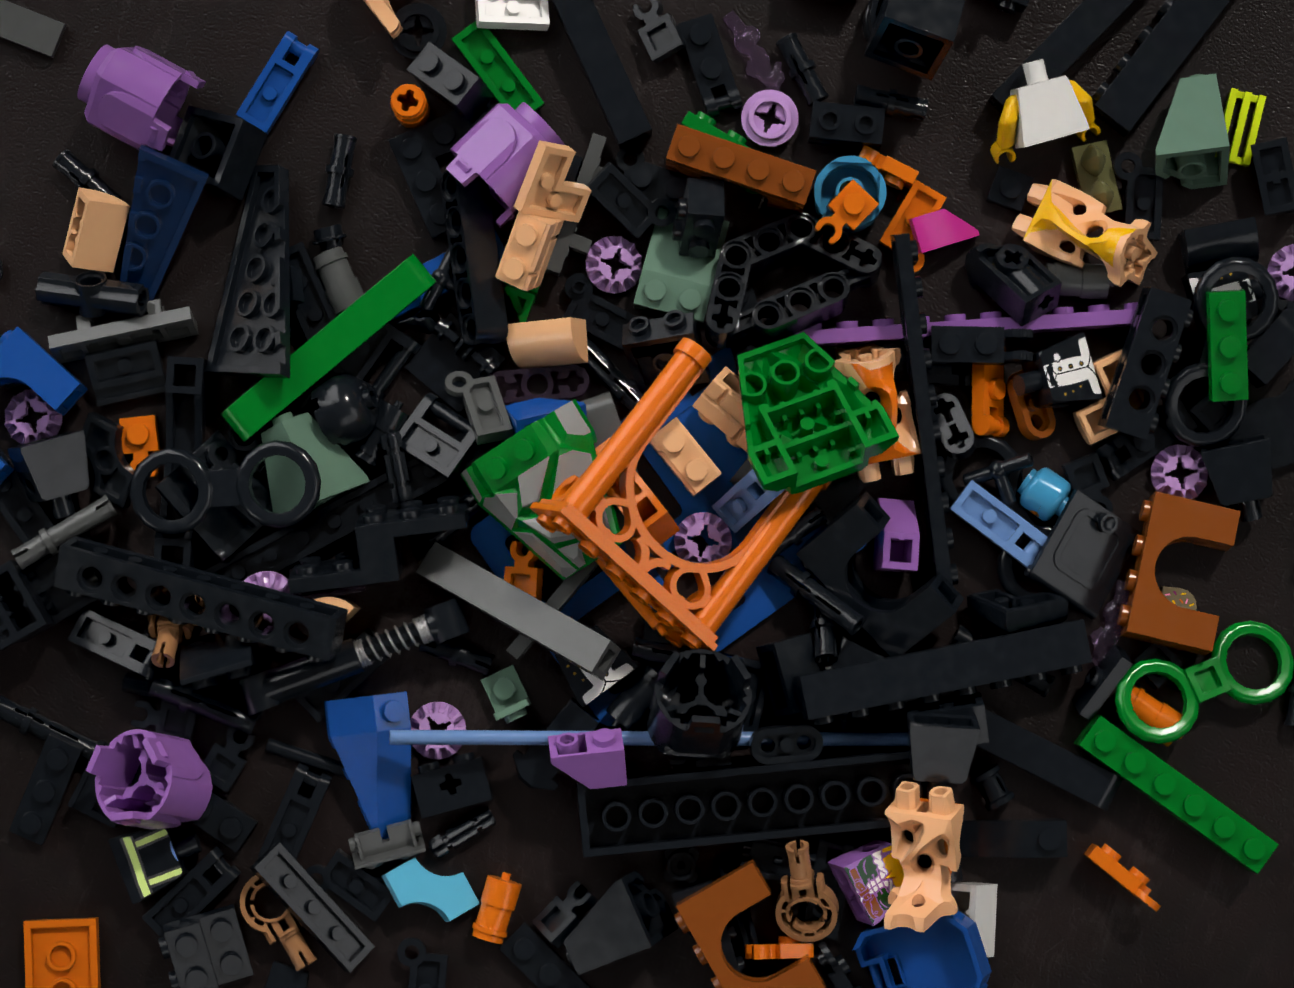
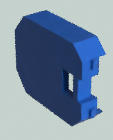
[852,910,992,988]

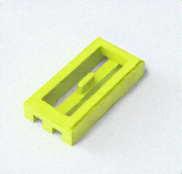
[1215,88,1267,167]

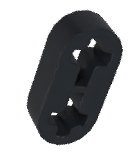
[931,393,976,460]

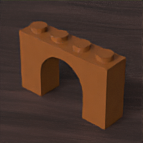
[665,124,817,214]
[1117,491,1241,656]
[674,859,827,988]

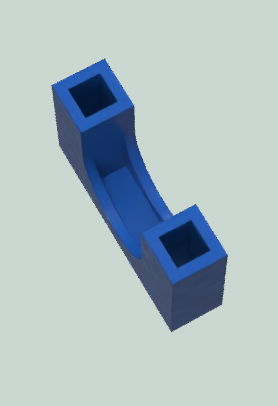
[0,326,88,485]

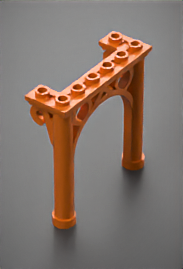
[529,337,832,651]

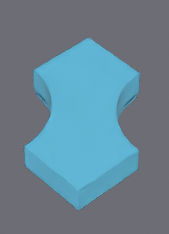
[381,857,480,922]

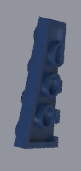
[120,144,209,301]

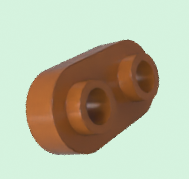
[1007,369,1056,441]

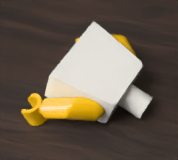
[990,59,1101,164]

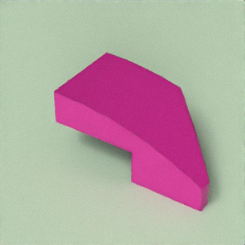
[908,209,980,254]

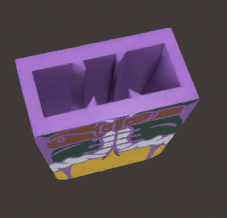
[827,840,920,926]

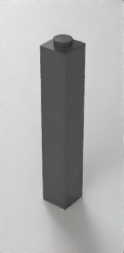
[416,541,621,681]

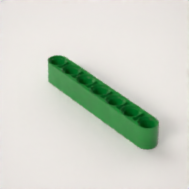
[220,254,437,442]

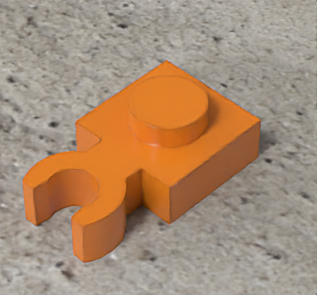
[859,145,919,190]
[814,179,879,245]
[119,415,160,477]
[504,541,544,601]
[745,936,814,960]

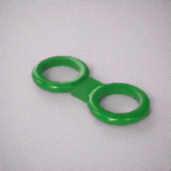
[1115,620,1294,744]

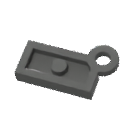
[445,371,513,445]

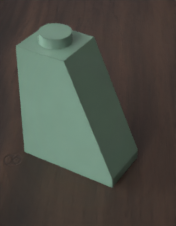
[1155,74,1230,189]
[261,411,370,513]

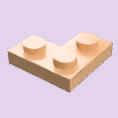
[513,140,592,223]

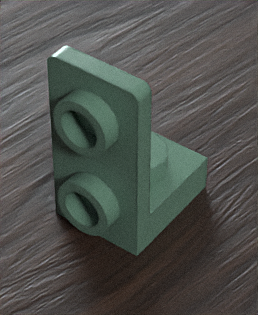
[480,665,532,724]

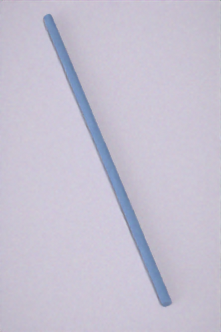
[389,730,909,747]

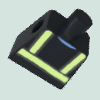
[108,828,202,904]

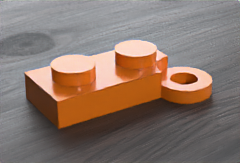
[878,180,947,273]
[1083,843,1161,912]

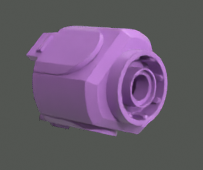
[77,44,206,152]
[446,102,565,228]
[86,729,213,829]

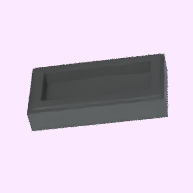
[0,0,67,59]

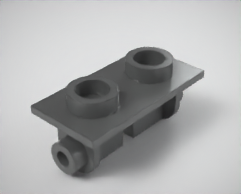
[348,819,426,870]

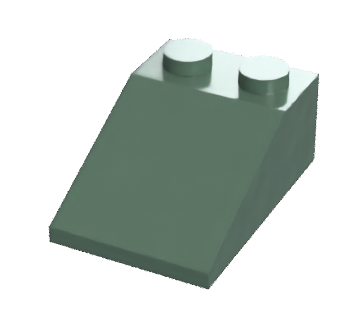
[633,208,730,326]

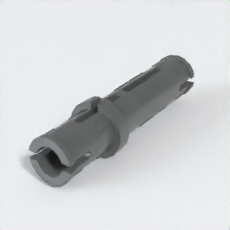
[11,494,118,570]

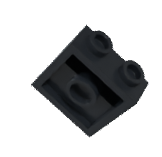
[622,310,710,393]
[158,904,254,988]

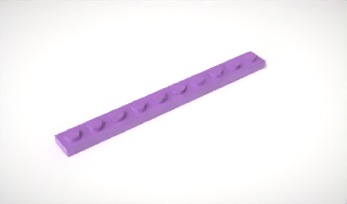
[793,302,1157,347]

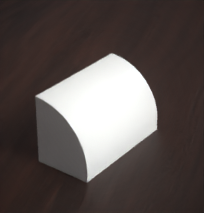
[951,882,998,957]

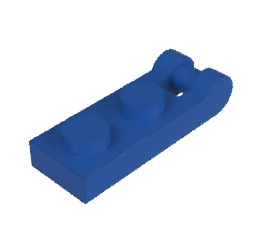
[236,31,320,135]

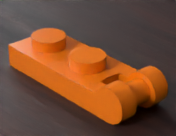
[972,346,1010,437]

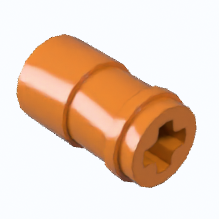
[390,84,430,128]
[1116,685,1183,747]
[472,872,522,944]

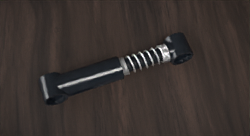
[236,597,470,716]

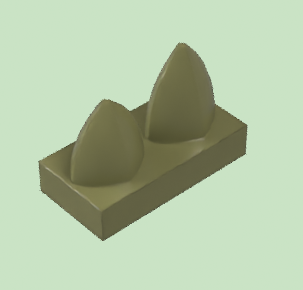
[1070,140,1123,215]

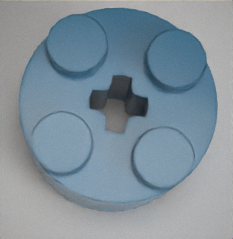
[812,155,887,233]

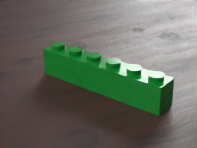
[1073,715,1279,874]

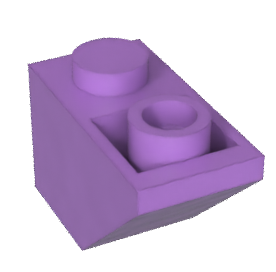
[872,498,920,573]
[548,728,627,789]

